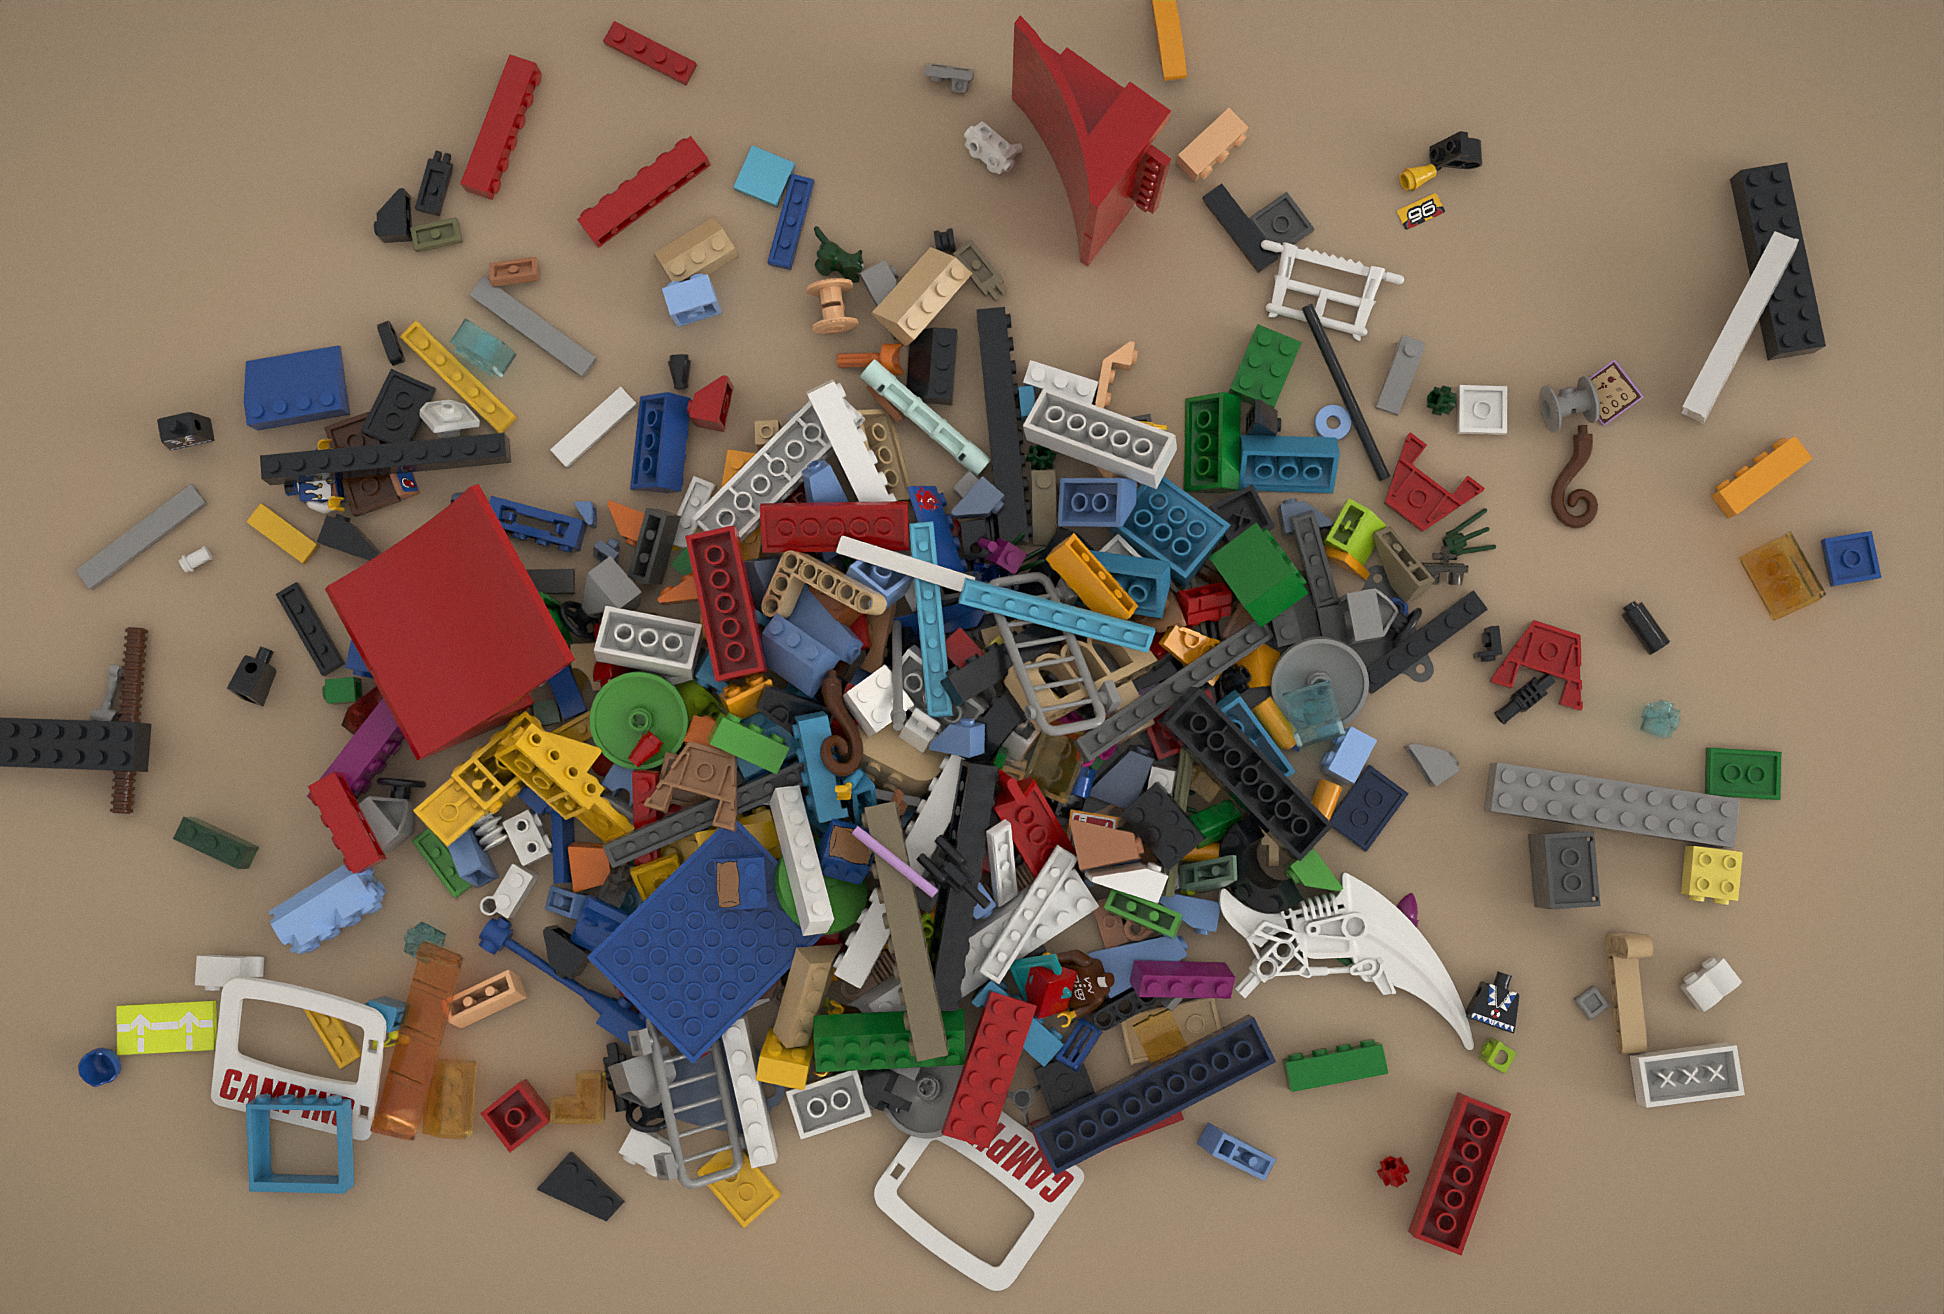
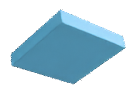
[733,145,796,207]

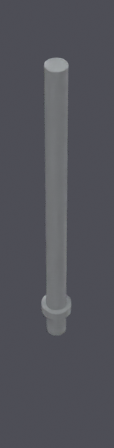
[890,620,906,731]

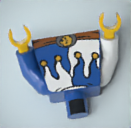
[284,439,346,514]

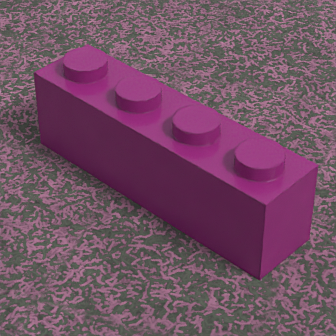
[1130,960,1235,999]

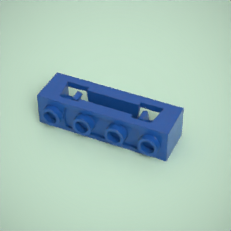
[489,496,588,553]

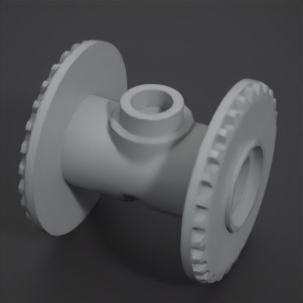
[1539,376,1600,432]

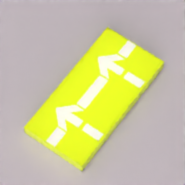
[116,1000,217,1055]

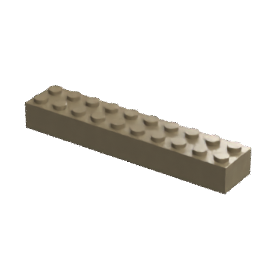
[861,801,949,1062]

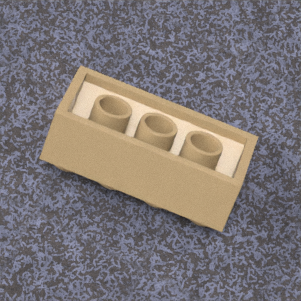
[871,247,972,347]
[857,409,911,501]
[773,944,841,1048]

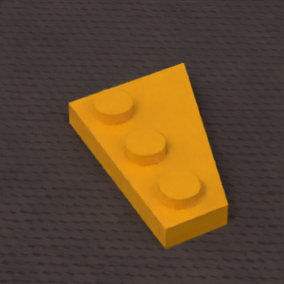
[1159,625,1222,687]

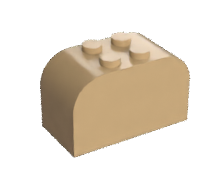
[841,718,949,799]

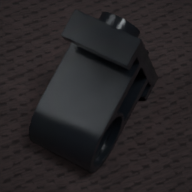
[1429,131,1482,171]

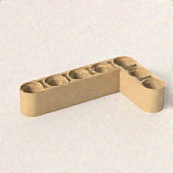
[761,550,887,619]
[1605,932,1653,1054]

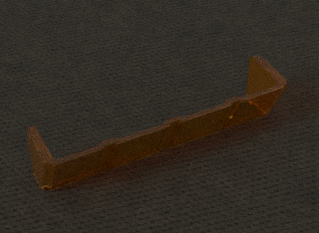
[370,940,464,1141]

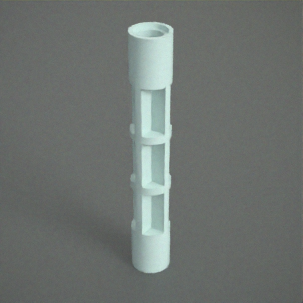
[860,359,991,476]

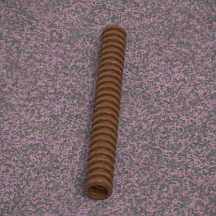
[110,627,148,814]

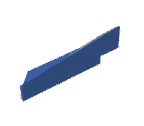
[894,603,986,640]

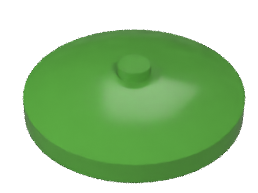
[590,671,689,770]
[774,838,867,935]

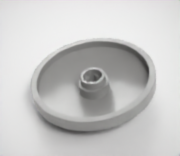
[1271,636,1369,732]
[884,1056,966,1139]

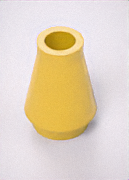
[1399,164,1437,191]

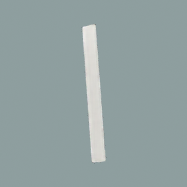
[836,536,975,592]

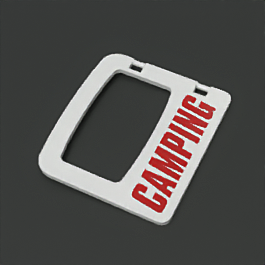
[211,976,387,1141]
[874,1111,1084,1291]

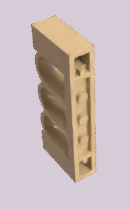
[1004,620,1157,730]

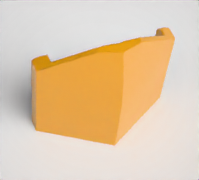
[1233,644,1280,689]

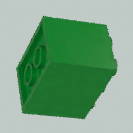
[1209,523,1308,627]

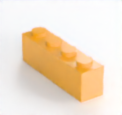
[1711,436,1813,518]
[1046,533,1138,620]

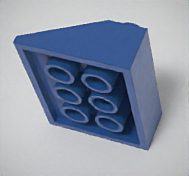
[244,345,350,431]

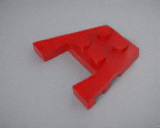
[1384,432,1485,532]
[1489,620,1583,711]

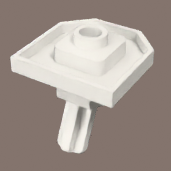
[419,400,480,438]

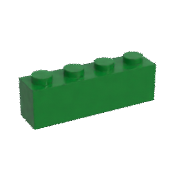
[1282,1039,1388,1092]

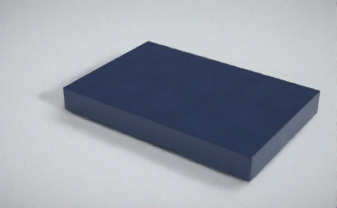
[1330,765,1409,852]

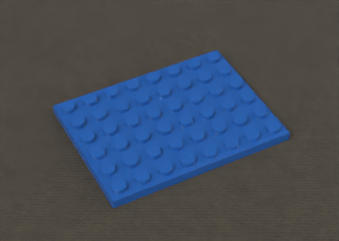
[587,820,824,1063]

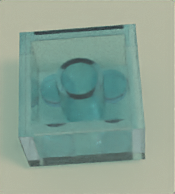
[450,318,516,378]
[1282,680,1346,748]

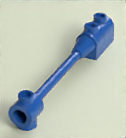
[479,916,647,1046]

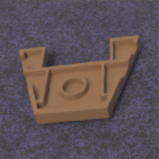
[861,603,896,674]
[644,741,737,832]

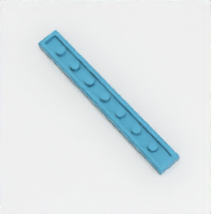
[909,521,953,718]
[958,578,1155,653]

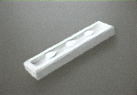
[550,386,638,468]
[986,819,1018,907]

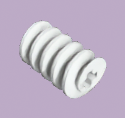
[472,812,509,851]

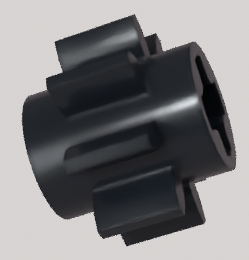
[1221,664,1252,694]

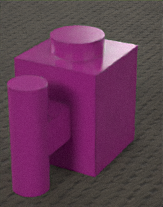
[978,538,1027,575]

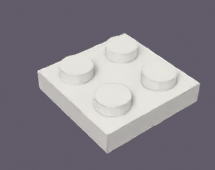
[1457,385,1507,435]

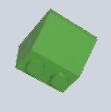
[1283,848,1344,891]

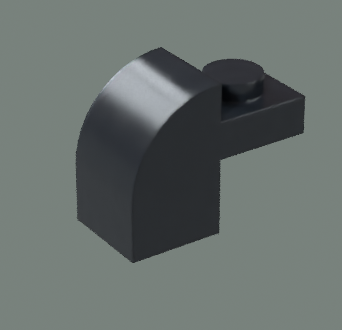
[862,1069,912,1113]

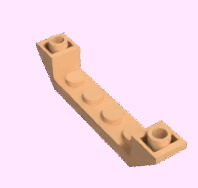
[1090,341,1138,478]

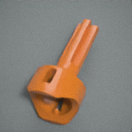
[837,343,905,375]

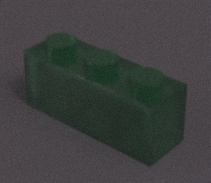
[173,817,259,869]

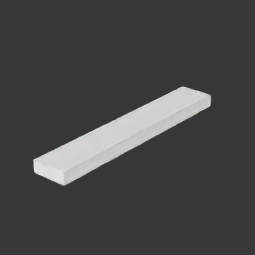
[978,845,1078,984]

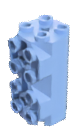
[269,865,386,955]

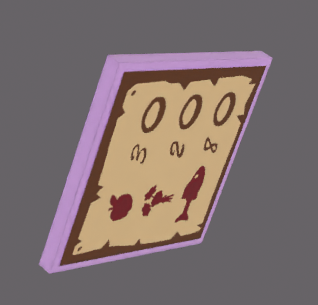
[1575,359,1644,426]

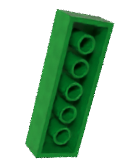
[814,1008,965,1072]

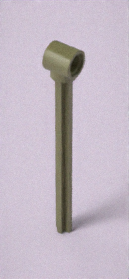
[1161,747,1194,897]

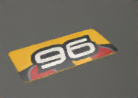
[1397,193,1445,230]

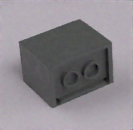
[1528,831,1601,909]

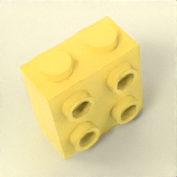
[1681,846,1743,905]

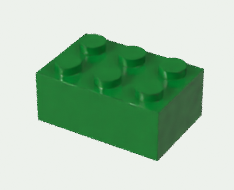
[1228,324,1302,408]

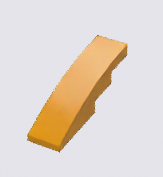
[1151,0,1187,81]

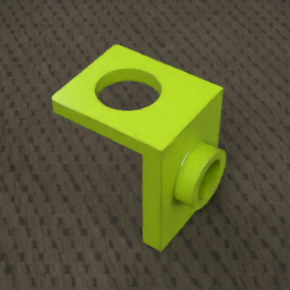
[1479,1038,1517,1074]

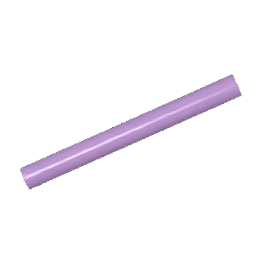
[852,826,938,898]

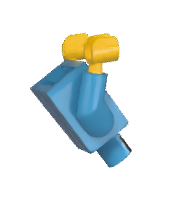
[835,767,877,826]

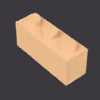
[1176,108,1249,182]
[442,970,527,1029]

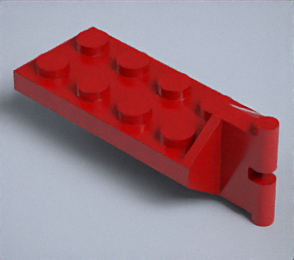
[992,767,1078,880]

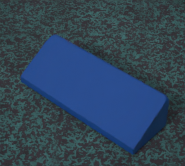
[551,810,575,884]

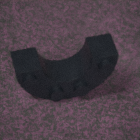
[969,687,1026,763]
[1220,816,1304,913]

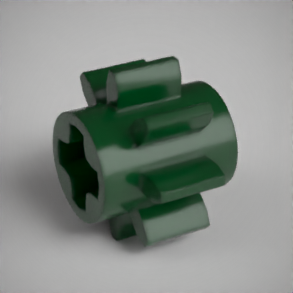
[1427,385,1457,416]
[1026,445,1056,470]

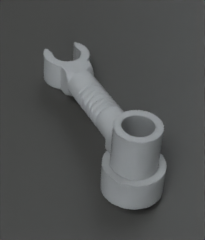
[90,664,124,721]

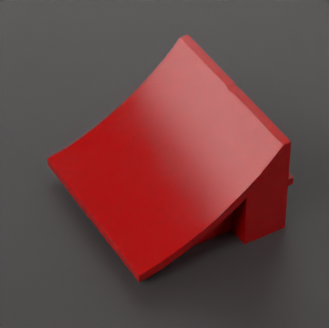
[1012,15,1171,267]
[325,484,575,761]

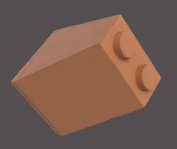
[1070,820,1145,871]

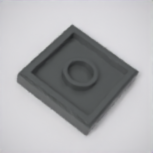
[1249,192,1314,256]

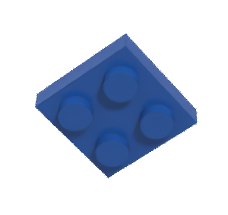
[1821,531,1882,587]

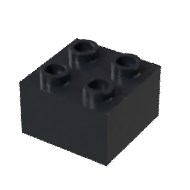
[1208,484,1275,545]

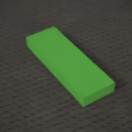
[412,828,473,898]

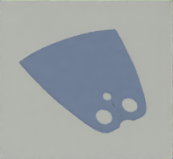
[660,1036,785,1134]

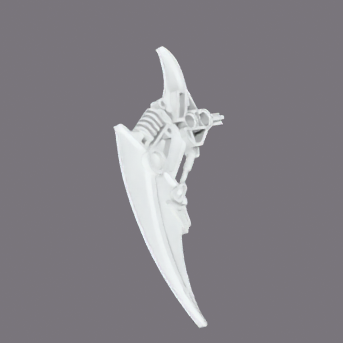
[1219,872,1474,1050]

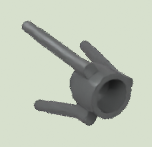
[1007,1084,1041,1126]

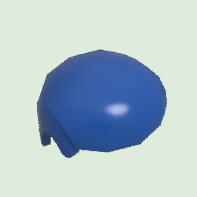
[78,1047,121,1087]

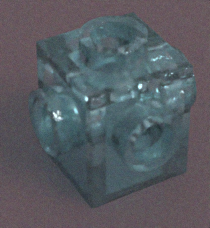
[1640,699,1681,739]
[404,921,446,964]

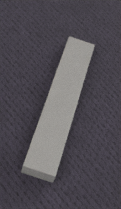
[469,276,597,378]
[75,484,208,590]

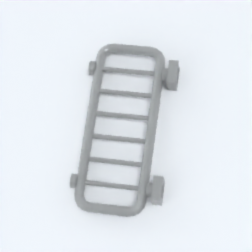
[984,572,1122,736]
[628,1018,747,1189]

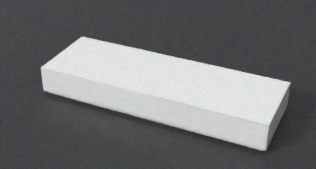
[673,476,716,549]

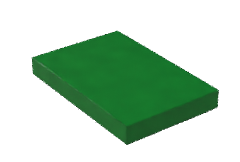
[1705,747,1782,800]

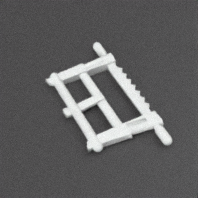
[1261,240,1404,341]

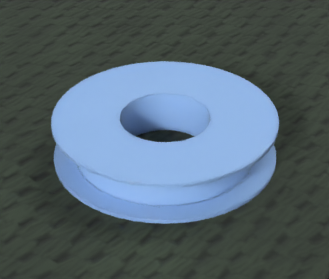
[1314,405,1351,440]

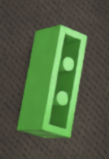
[707,712,790,774]
[1104,889,1183,940]

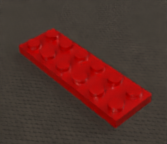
[759,501,909,553]
[941,990,1037,1149]

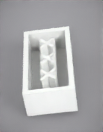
[1629,1042,1745,1108]

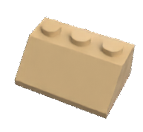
[654,216,739,282]

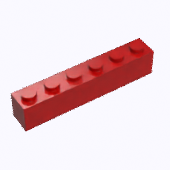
[460,54,542,200]
[577,136,711,248]

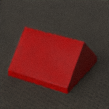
[1020,966,1078,1019]

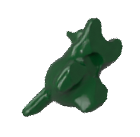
[814,226,865,282]

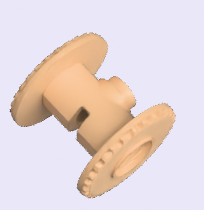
[806,278,859,334]

